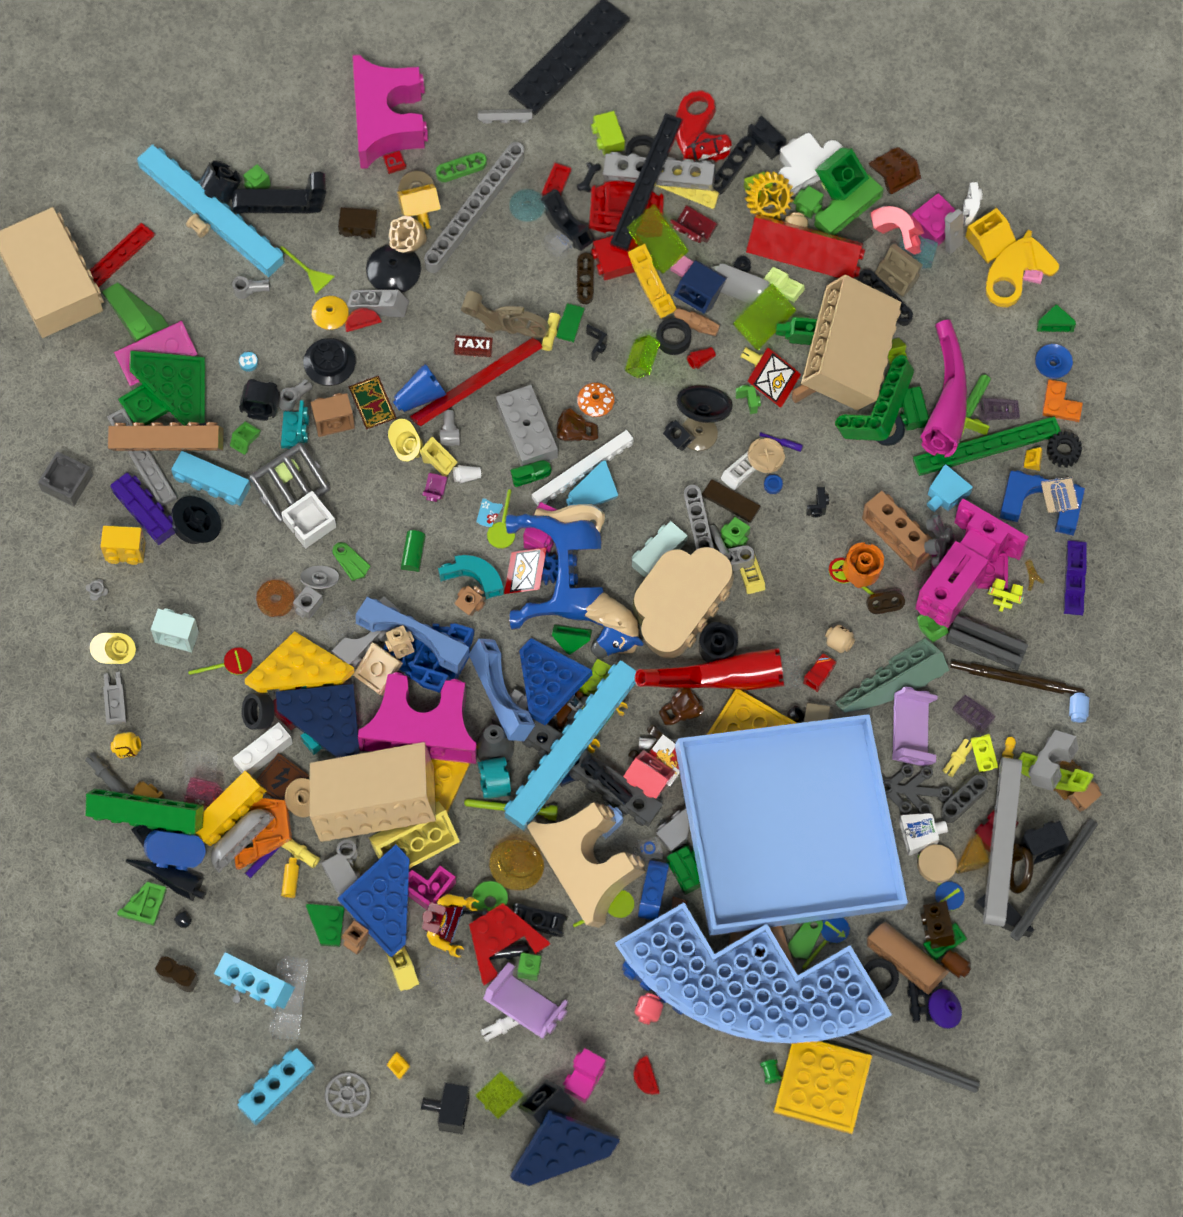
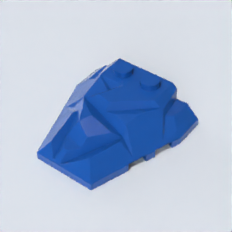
[383,623,474,693]

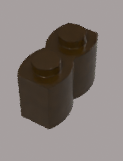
[155,956,199,992]

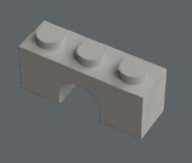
[1029,730,1079,791]

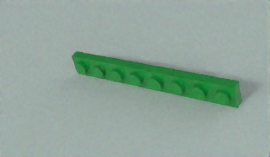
[913,416,1061,476]

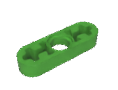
[436,153,487,182]

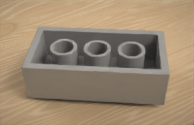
[496,385,558,466]

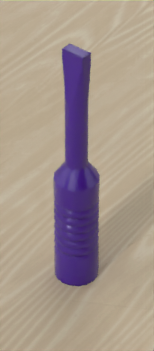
[759,432,803,452]

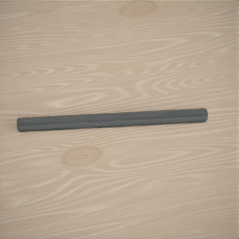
[1010,819,1098,941]
[832,1034,980,1093]

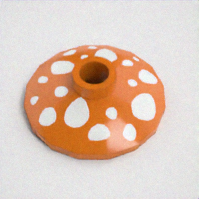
[577,383,614,417]

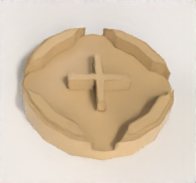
[747,438,785,473]
[917,844,957,884]

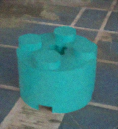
[477,757,511,799]

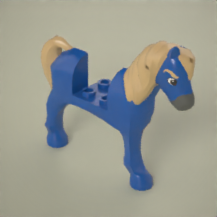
[506,504,644,658]

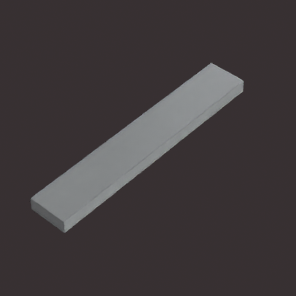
[107,408,177,507]

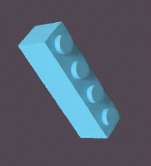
[171,451,251,506]

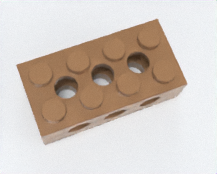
[862,491,932,571]

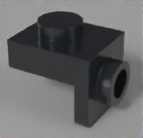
[806,487,829,518]

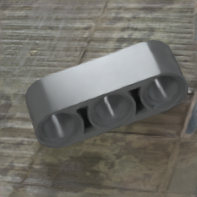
[941,775,988,823]

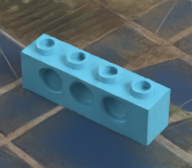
[214,952,295,1009]
[238,1048,315,1125]

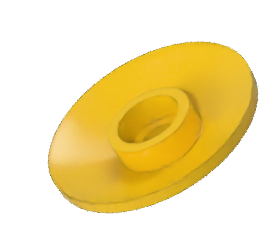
[312,296,349,330]

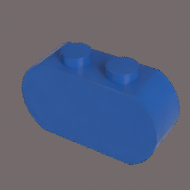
[144,830,205,870]
[638,860,669,920]

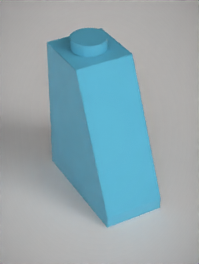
[566,460,618,506]

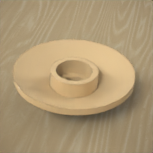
[285,778,310,817]

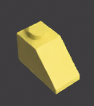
[386,946,419,991]

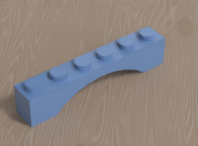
[356,597,469,674]
[469,638,535,741]

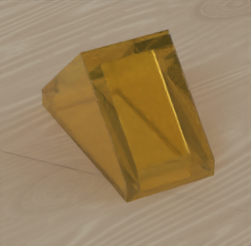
[955,834,989,874]

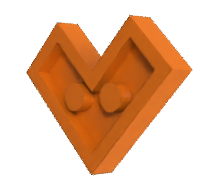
[1042,380,1083,422]

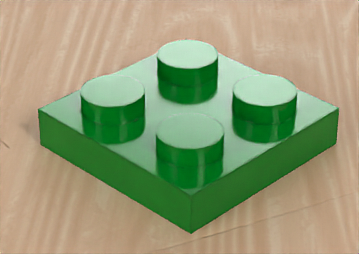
[118,384,169,426]

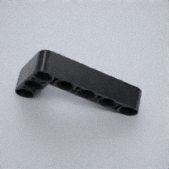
[231,172,326,214]

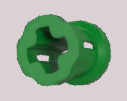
[760,1059,782,1084]

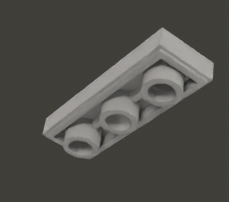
[478,109,532,123]
[945,209,963,254]

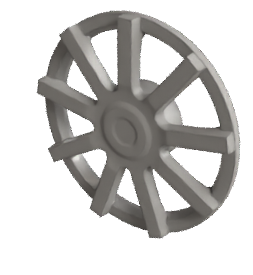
[325,1073,370,1118]

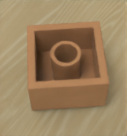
[311,393,355,437]

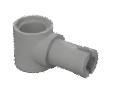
[232,276,270,299]
[278,379,312,411]
[440,410,460,446]

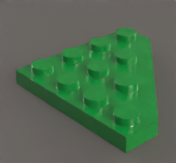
[129,351,205,426]

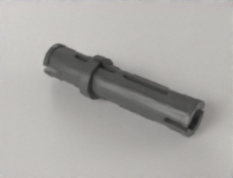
[85,752,131,794]

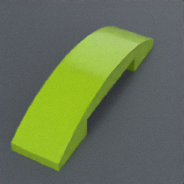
[1018,752,1094,792]

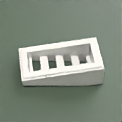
[721,451,756,490]

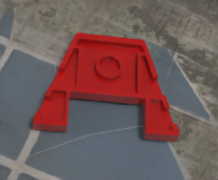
[469,903,551,986]

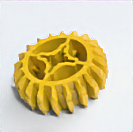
[745,171,794,219]

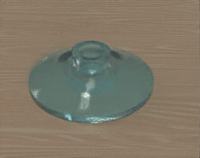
[509,189,545,222]

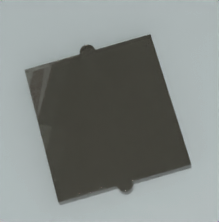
[835,217,875,243]

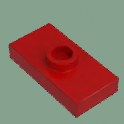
[542,163,572,196]

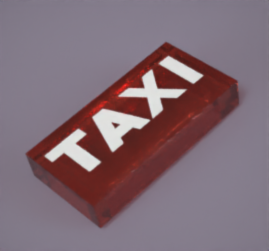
[454,335,493,357]

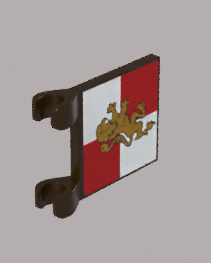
[628,725,680,787]

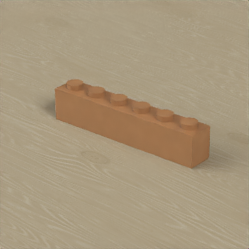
[108,422,224,451]

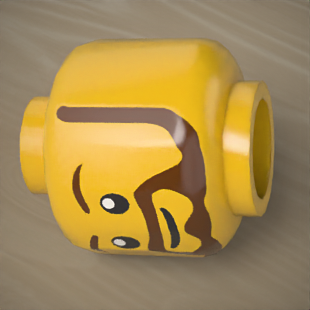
[111,732,142,759]

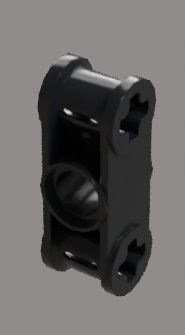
[512,903,568,937]

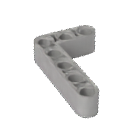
[684,485,755,571]

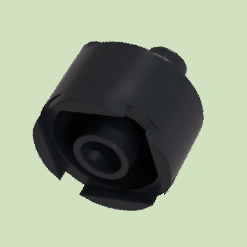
[199,160,242,203]
[239,379,280,421]
[699,622,738,663]

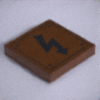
[256,753,309,800]

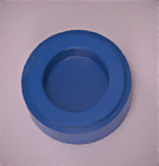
[764,475,783,494]

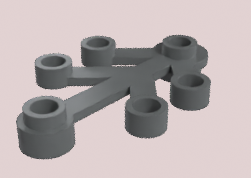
[924,515,954,568]
[883,764,953,815]

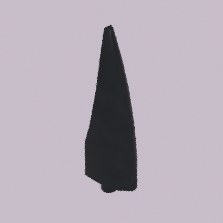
[125,859,206,901]

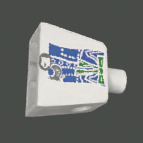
[899,813,948,856]

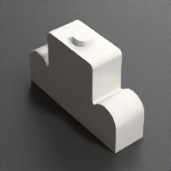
[778,133,843,197]

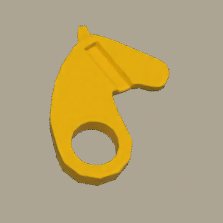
[986,230,1059,307]

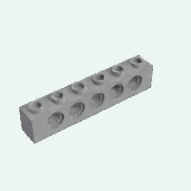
[603,152,716,191]

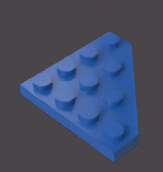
[519,638,593,725]
[337,845,409,957]

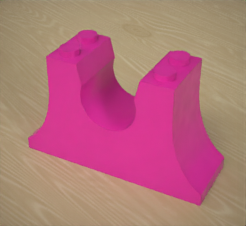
[353,55,428,169]
[358,673,477,764]

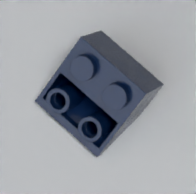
[673,260,727,314]

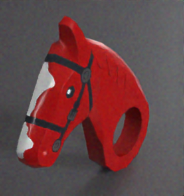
[676,91,732,162]

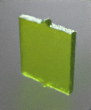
[475,1071,524,1120]

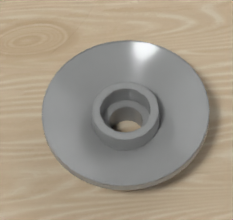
[300,566,339,589]

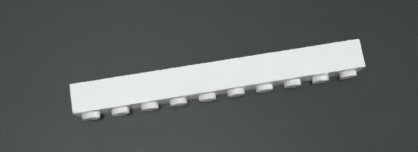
[532,430,634,506]

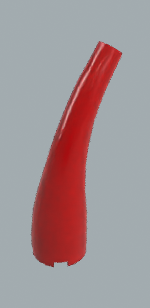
[635,648,784,690]

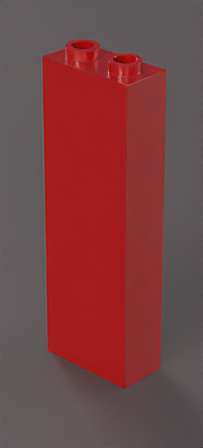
[746,214,866,278]

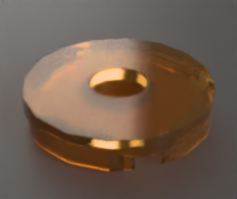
[256,580,294,617]

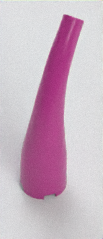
[920,320,967,457]

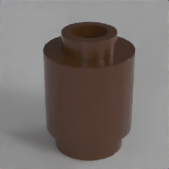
[941,950,972,979]

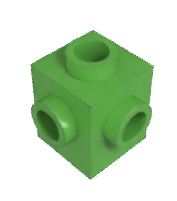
[720,517,750,549]

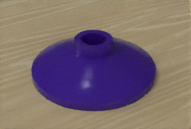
[928,989,962,1029]

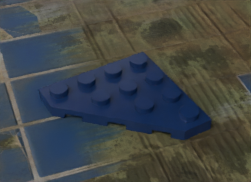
[276,684,360,758]
[510,1110,620,1186]

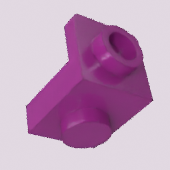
[422,472,448,502]

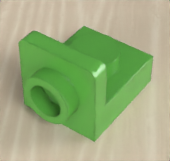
[230,422,261,455]

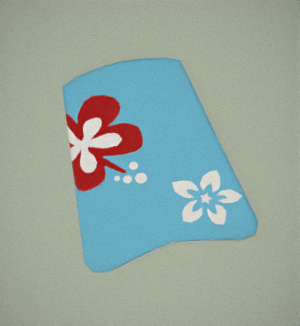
[476,498,503,527]

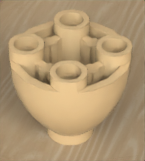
[389,216,427,253]

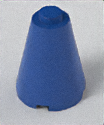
[393,364,446,412]

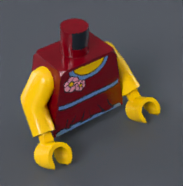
[422,894,479,958]

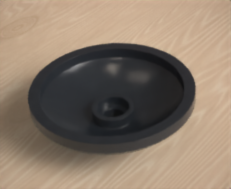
[366,244,421,293]
[676,385,733,423]

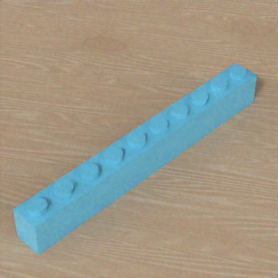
[137,144,284,278]
[504,660,637,831]

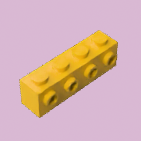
[196,771,266,847]

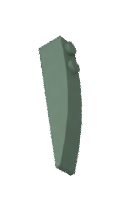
[835,638,949,713]

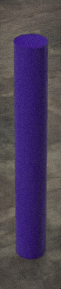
[245,846,281,879]

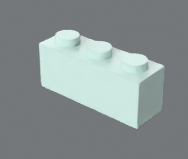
[632,521,688,578]

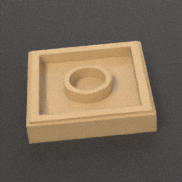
[353,642,403,696]

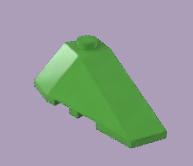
[102,282,169,342]

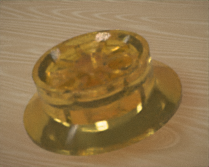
[489,839,544,890]

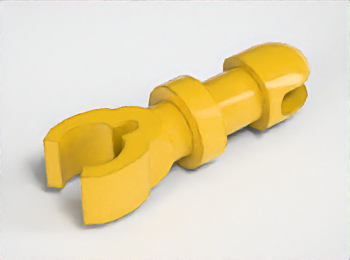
[999,737,1016,767]

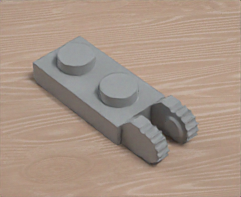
[103,672,127,725]

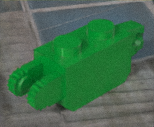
[776,317,818,345]

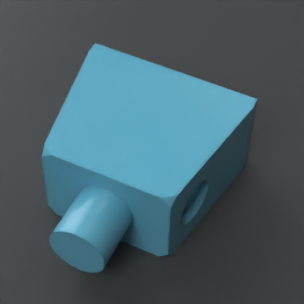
[927,464,973,512]

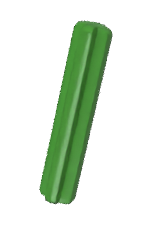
[966,374,991,418]

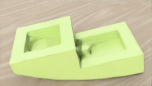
[763,267,805,302]

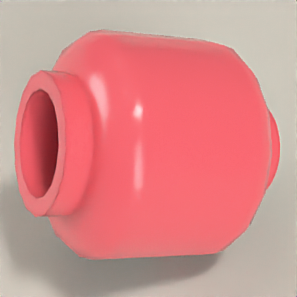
[634,993,664,1025]

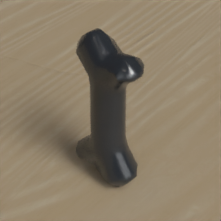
[577,162,601,193]

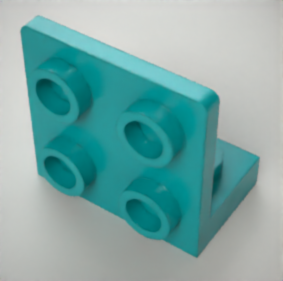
[281,400,310,449]

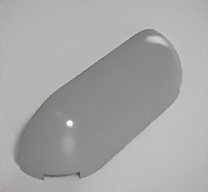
[710,263,778,306]
[211,809,275,873]

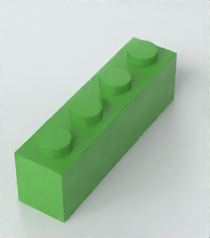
[814,174,884,235]

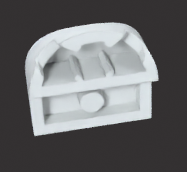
[962,182,982,226]

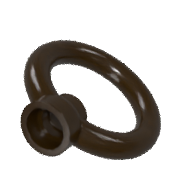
[1009,843,1034,894]

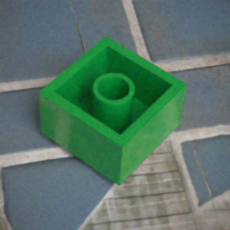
[815,148,869,200]

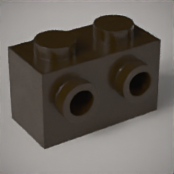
[920,901,955,949]

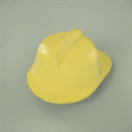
[388,419,423,461]
[90,633,136,664]

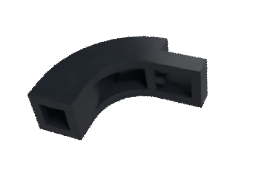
[540,189,595,251]

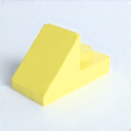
[420,437,458,476]

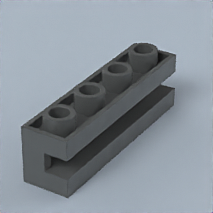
[946,616,1028,671]

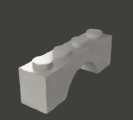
[332,596,401,668]

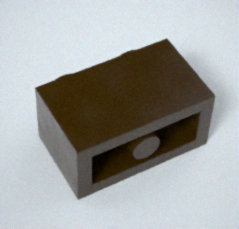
[338,207,378,239]

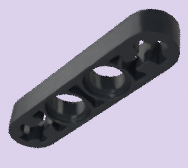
[713,136,756,195]
[858,269,913,326]

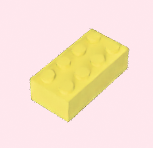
[369,801,460,868]

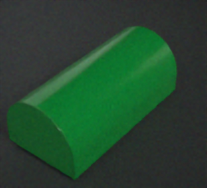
[401,530,426,572]

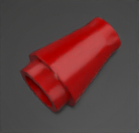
[687,347,716,369]

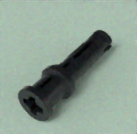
[580,754,633,805]

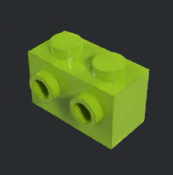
[591,111,625,156]

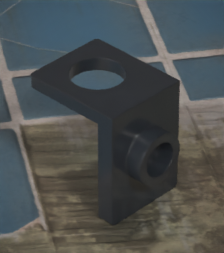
[586,324,607,361]

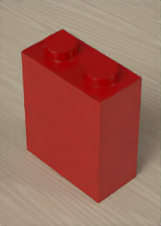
[591,233,641,281]

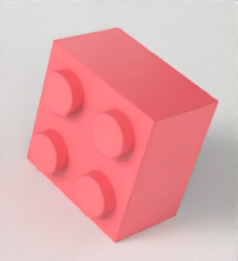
[623,750,676,799]

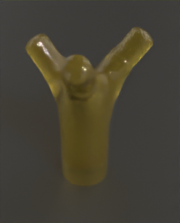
[1025,560,1045,591]

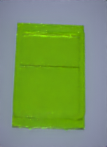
[627,205,689,274]
[733,283,796,351]

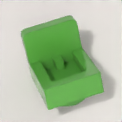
[735,385,761,414]
[917,614,948,643]

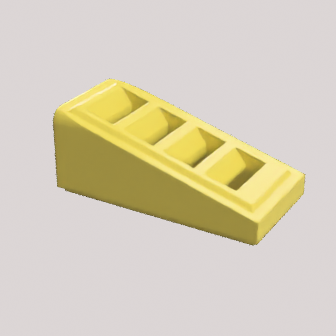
[740,554,765,594]

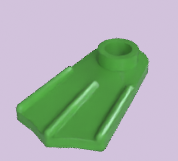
[332,542,370,581]
[788,920,823,960]

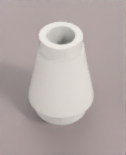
[453,465,481,484]

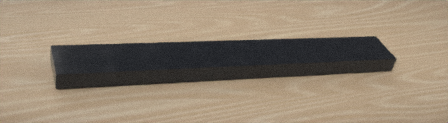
[610,113,683,252]

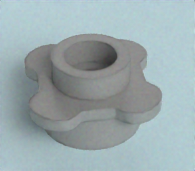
[86,579,108,601]

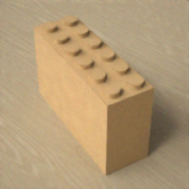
[0,207,104,338]
[801,275,901,410]
[310,742,436,842]

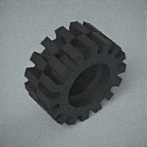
[1047,431,1082,468]

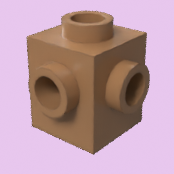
[454,585,486,616]

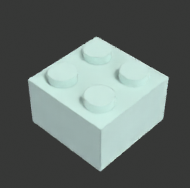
[151,608,199,653]

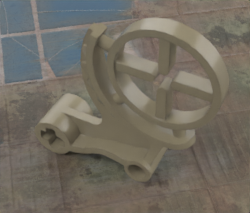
[461,291,549,338]

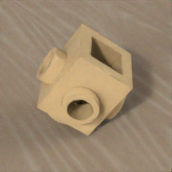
[385,625,414,659]

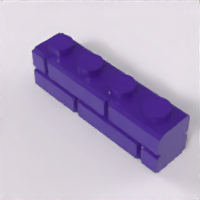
[110,473,175,545]

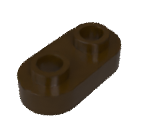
[866,590,905,614]

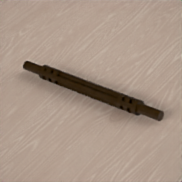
[950,660,1085,694]

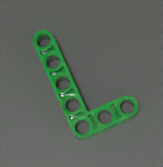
[835,355,914,441]

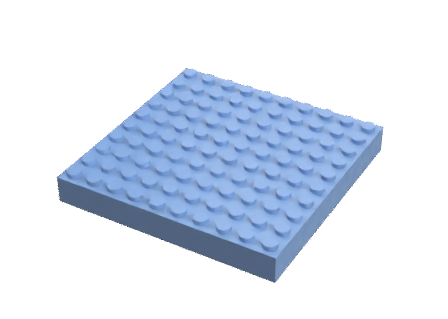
[675,714,908,935]

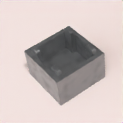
[38,452,93,506]

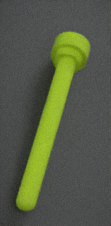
[464,799,558,821]

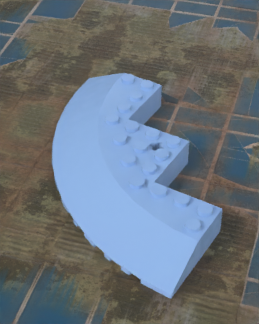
[615,903,892,1043]

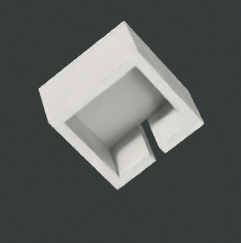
[281,491,336,549]

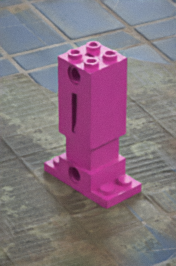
[915,499,1029,628]

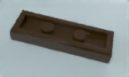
[702,479,761,523]

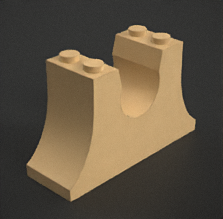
[527,802,646,928]

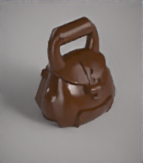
[556,408,598,442]
[659,688,704,725]

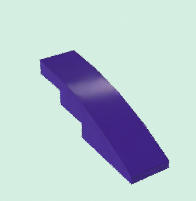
[1064,541,1087,616]

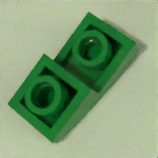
[556,303,585,342]

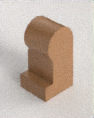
[342,921,369,955]

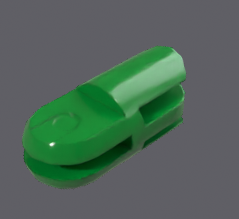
[511,460,552,487]

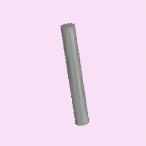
[709,525,730,559]

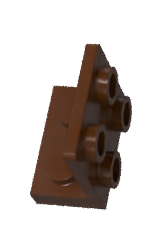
[869,147,921,195]

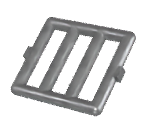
[249,443,330,523]

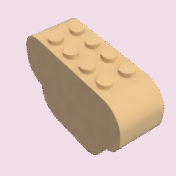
[634,547,734,659]

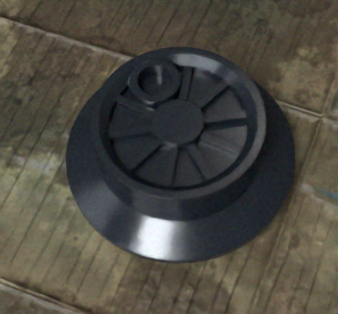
[303,338,356,386]
[172,496,221,544]

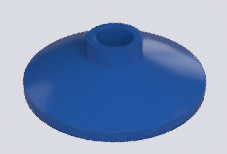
[1035,344,1073,379]

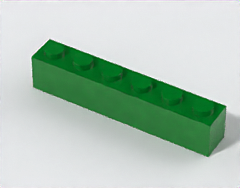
[86,788,204,835]

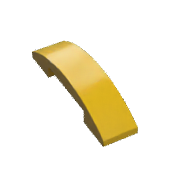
[628,244,677,319]

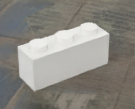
[233,722,293,775]

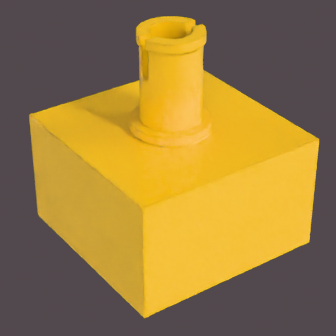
[397,184,441,230]

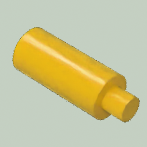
[281,857,299,898]

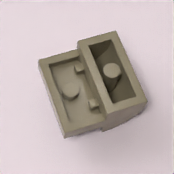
[875,244,923,297]

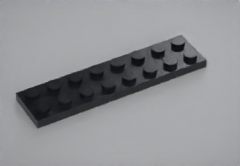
[508,0,630,115]

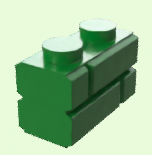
[900,386,929,431]
[666,846,701,895]

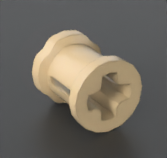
[186,213,211,238]

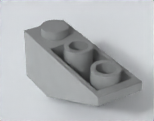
[347,290,409,317]

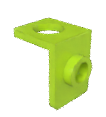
[959,417,990,443]

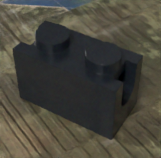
[747,115,786,160]

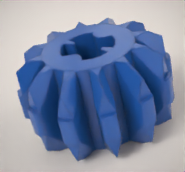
[541,552,558,585]

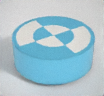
[239,352,258,372]

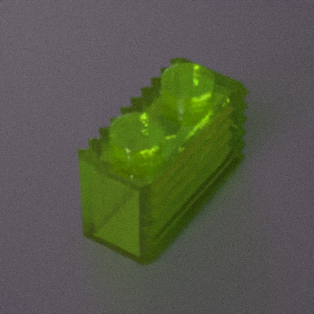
[624,335,660,378]

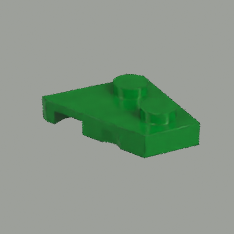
[306,904,345,947]

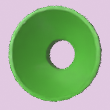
[472,881,508,916]

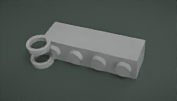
[321,840,361,932]

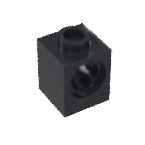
[663,420,695,451]

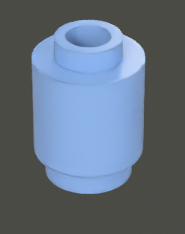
[1069,693,1089,723]

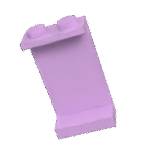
[892,687,937,767]
[483,962,568,1039]

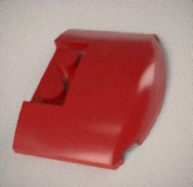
[589,181,664,238]

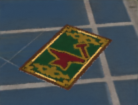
[348,375,397,430]

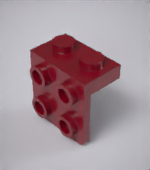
[669,205,718,244]

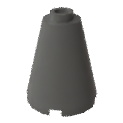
[476,725,514,762]

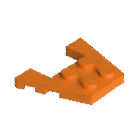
[235,798,292,870]

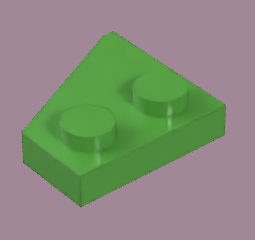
[117,882,167,926]

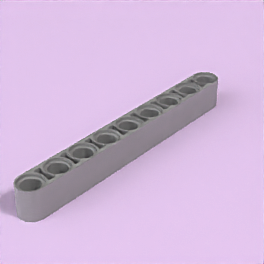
[424,142,524,273]
[983,757,1022,927]

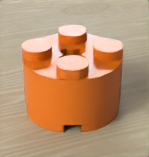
[842,542,884,588]

